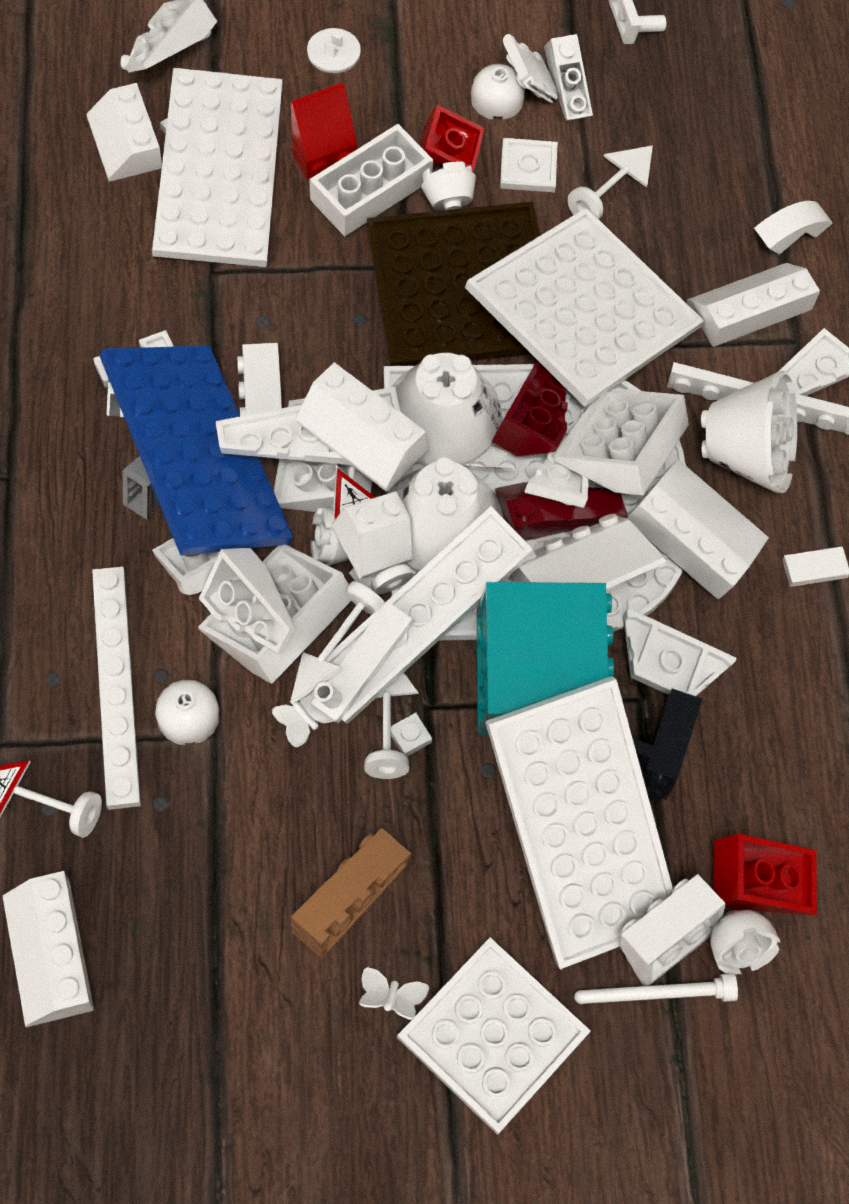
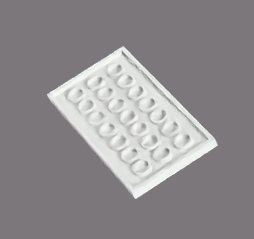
[152,68,282,267]
[485,676,673,969]

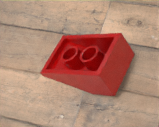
[291,82,357,180]
[714,833,817,916]

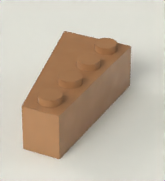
[291,828,411,959]

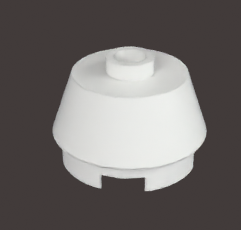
[421,162,476,210]
[310,504,349,566]

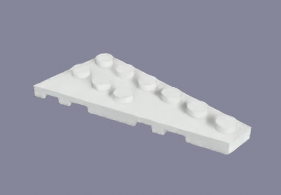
[215,386,413,471]

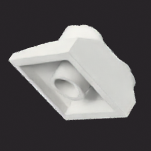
[152,538,220,595]

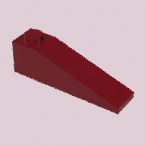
[491,360,568,456]
[495,482,628,541]

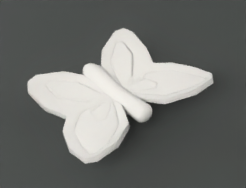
[272,690,335,747]
[359,967,429,1020]

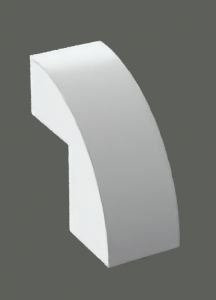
[754,201,833,255]

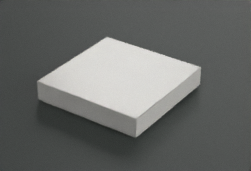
[500,138,558,193]

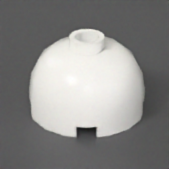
[471,64,525,120]
[155,679,220,745]
[710,910,780,975]

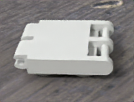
[503,34,558,103]

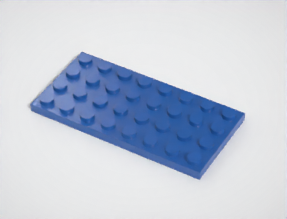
[100,345,294,556]

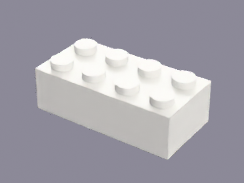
[310,124,433,237]

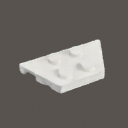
[623,608,736,696]

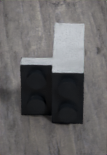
[632,688,702,800]

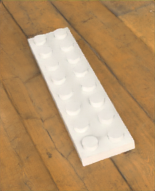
[326,506,535,724]

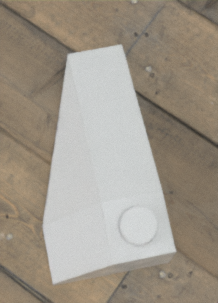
[126,0,217,73]
[199,548,295,653]

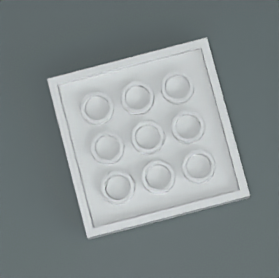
[397,937,590,1135]

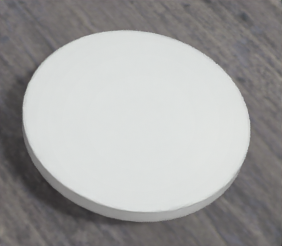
[307,28,361,73]

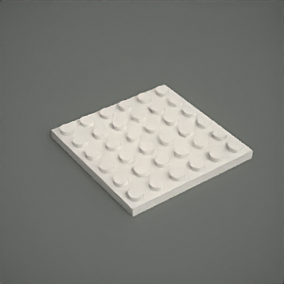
[465,208,704,407]

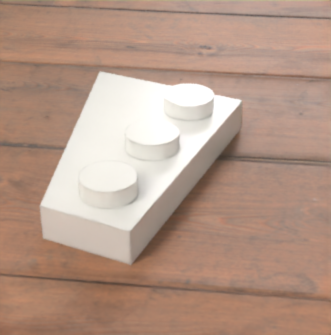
[778,328,849,396]
[525,437,588,508]

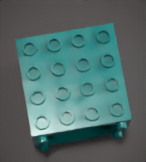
[476,582,614,736]

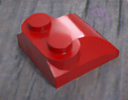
[419,105,485,173]

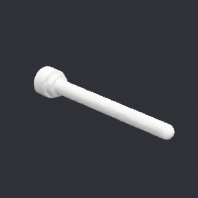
[574,973,738,1004]

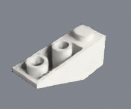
[544,34,593,121]

